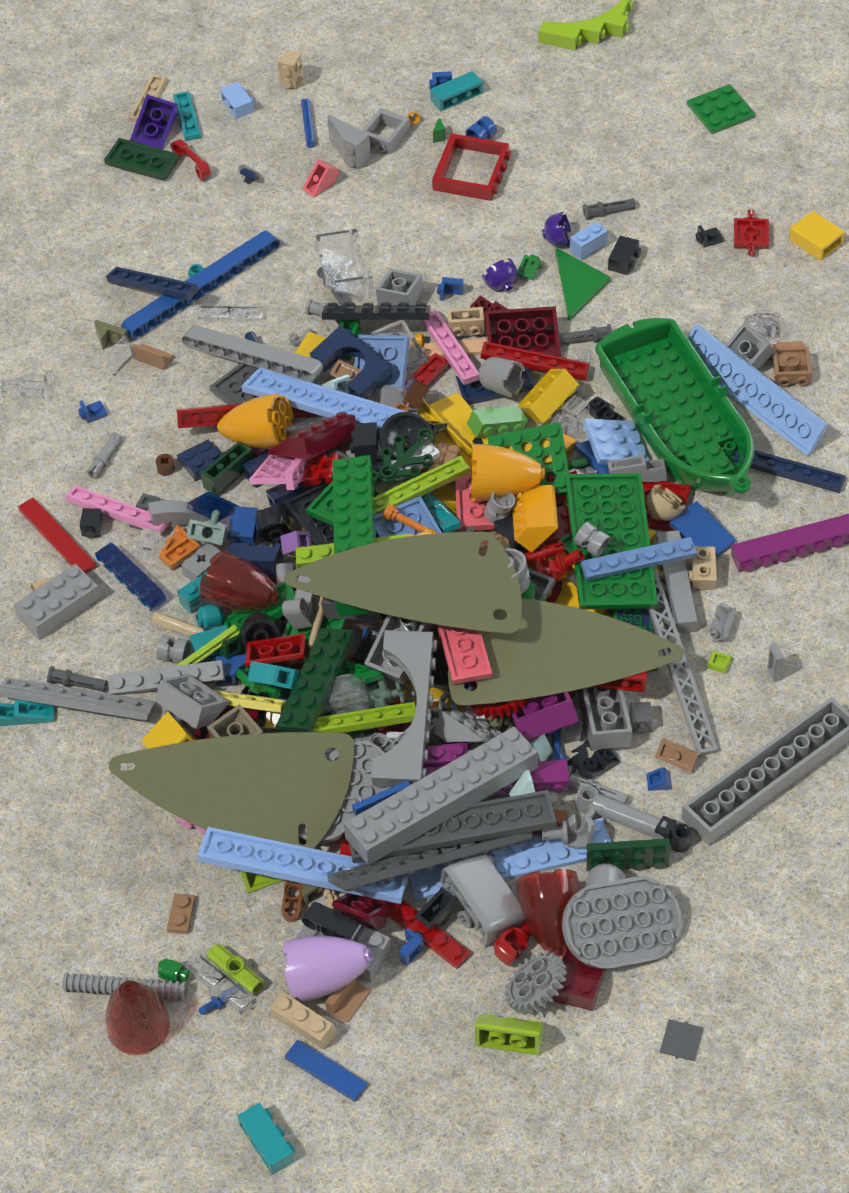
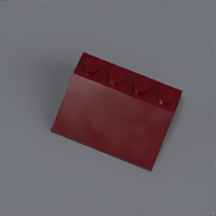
[484,306,561,357]
[267,412,356,460]

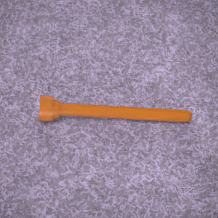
[383,504,430,533]

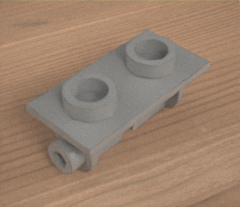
[709,603,737,643]

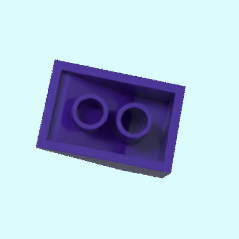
[130,94,179,149]

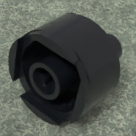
[255,504,295,546]
[240,612,281,651]

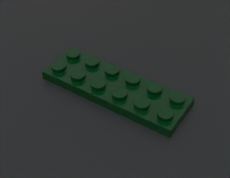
[275,628,356,732]

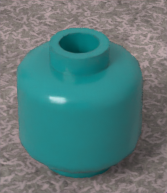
[195,603,225,630]

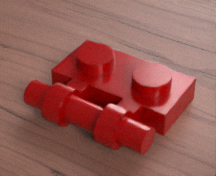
[301,453,340,487]

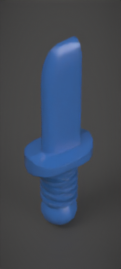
[198,988,242,1015]

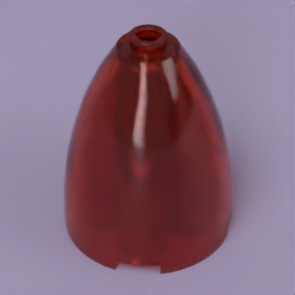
[200,551,280,612]
[516,869,579,957]
[105,980,170,1055]

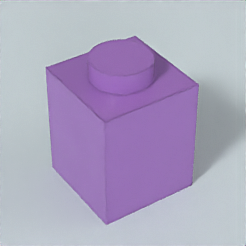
[280,531,312,556]

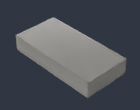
[767,643,784,682]

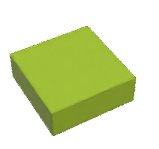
[707,650,732,674]

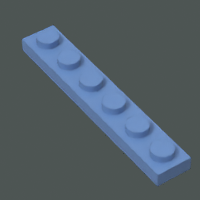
[580,537,697,581]

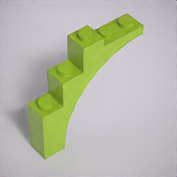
[538,0,634,50]

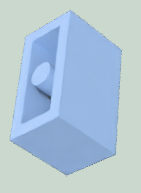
[220,82,255,119]
[570,221,608,260]

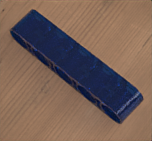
[95,542,166,611]

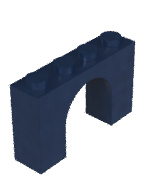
[309,325,393,399]
[242,453,317,509]

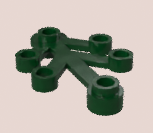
[379,428,434,483]

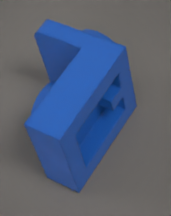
[429,71,452,89]
[78,400,108,424]
[400,928,424,966]

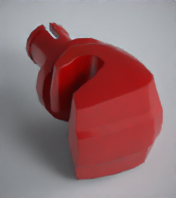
[535,548,585,583]
[493,921,537,966]

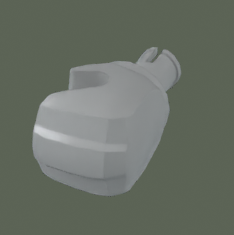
[542,814,595,849]

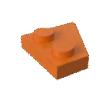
[159,525,201,570]

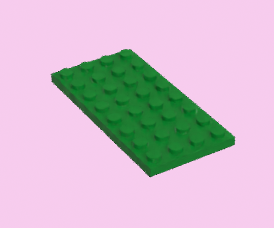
[565,473,658,609]

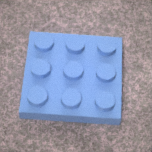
[583,419,650,465]

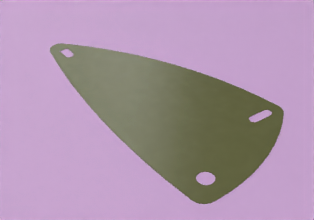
[284,532,522,634]
[448,599,683,705]
[109,732,354,849]

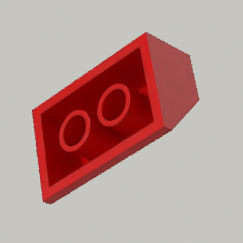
[245,633,310,669]

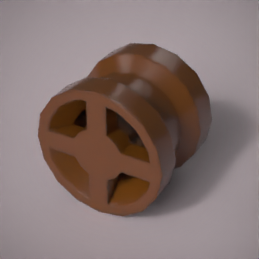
[155,454,175,476]

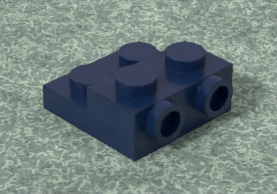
[177,439,223,482]

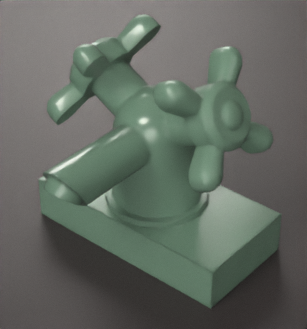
[186,510,230,546]
[356,674,405,709]

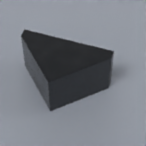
[414,887,458,930]

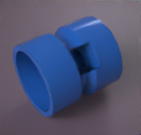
[465,116,497,140]

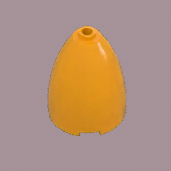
[217,393,294,449]
[471,444,545,501]

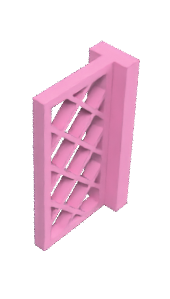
[249,455,308,490]

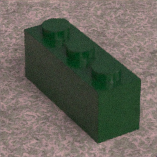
[201,441,254,496]

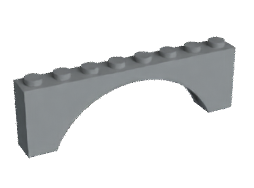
[371,630,437,787]

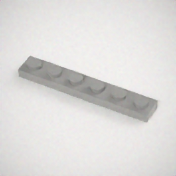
[108,660,225,695]

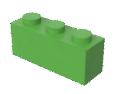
[467,406,528,438]

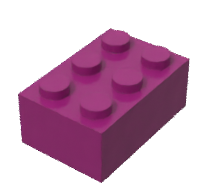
[511,692,579,741]

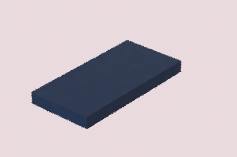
[456,368,534,405]

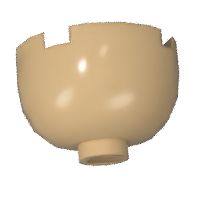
[646,485,685,521]

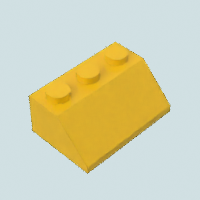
[517,369,579,423]

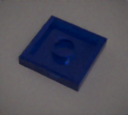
[187,492,239,522]

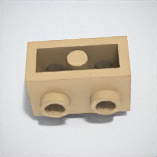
[277,49,304,89]
[447,307,484,337]
[687,546,717,590]

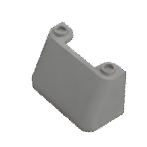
[440,854,529,948]

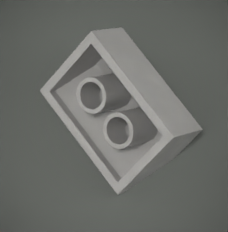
[155,674,229,729]

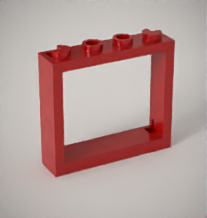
[432,133,512,201]

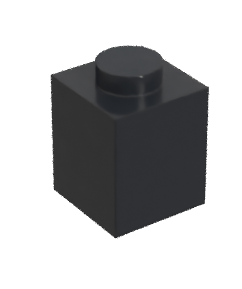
[79,508,103,538]

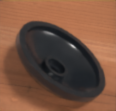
[379,412,435,461]

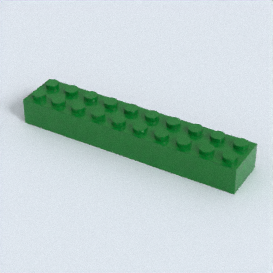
[332,455,376,617]

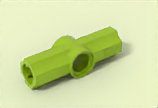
[207,943,265,995]

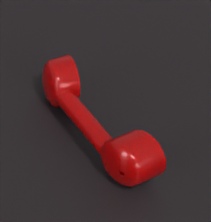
[170,139,211,181]

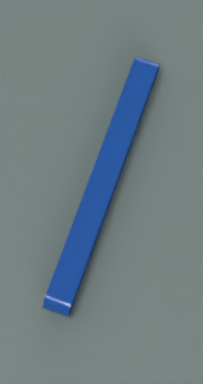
[121,230,280,340]

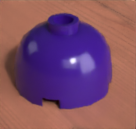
[542,212,572,247]
[482,258,518,292]

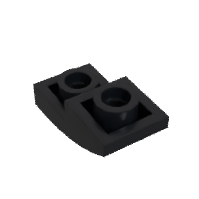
[584,396,623,421]
[575,749,620,780]

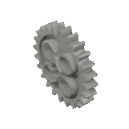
[504,951,567,1015]

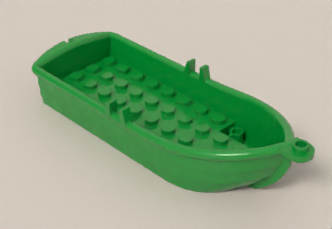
[595,318,754,496]

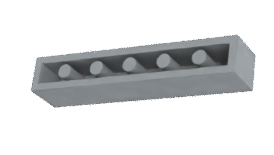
[653,530,697,634]

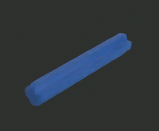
[301,98,316,148]

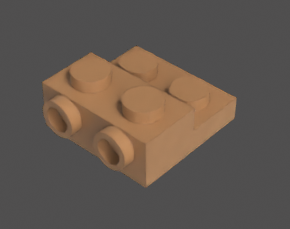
[772,346,812,387]

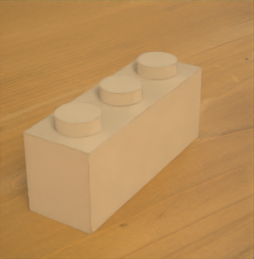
[269,991,337,1050]

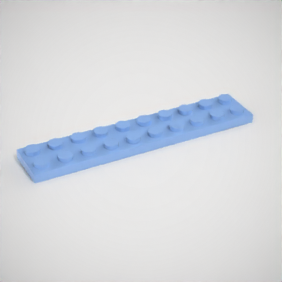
[687,324,829,456]
[242,367,420,434]
[408,818,611,902]
[197,827,409,904]

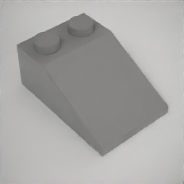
[327,114,371,170]

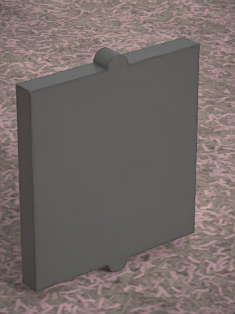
[660,1019,703,1061]

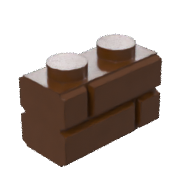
[401,377,429,409]

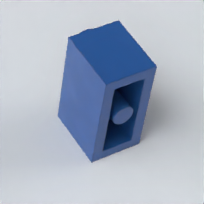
[228,506,258,546]

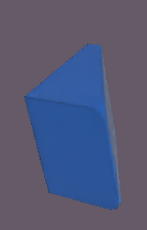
[646,767,672,791]

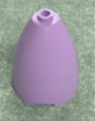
[283,936,373,1003]

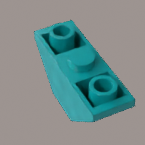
[247,661,300,690]

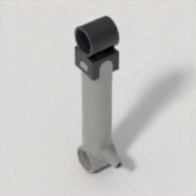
[577,786,692,852]

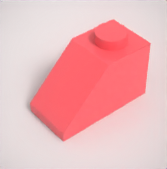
[302,159,341,197]

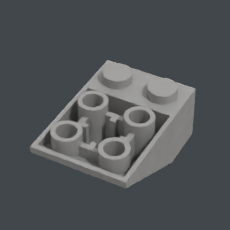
[434,710,502,744]

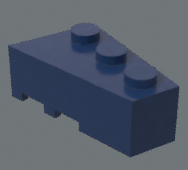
[222,543,284,583]

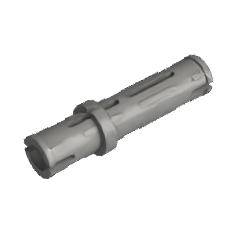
[86,432,123,478]
[569,774,629,804]

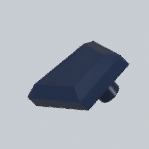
[238,164,260,184]

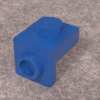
[437,277,464,301]

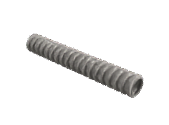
[62,972,188,1001]

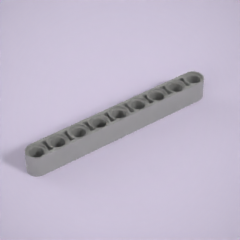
[182,325,323,382]

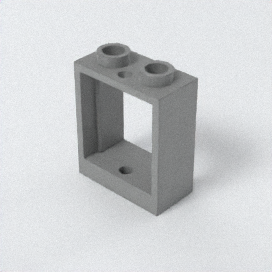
[362,108,410,154]

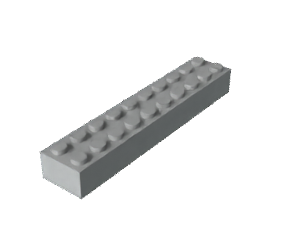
[681,697,849,845]
[344,727,538,865]

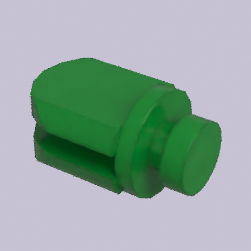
[158,958,190,983]

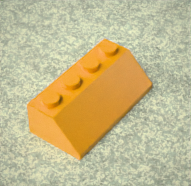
[513,485,558,553]

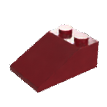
[332,893,392,931]
[552,948,606,1011]

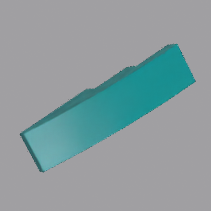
[0,700,54,726]

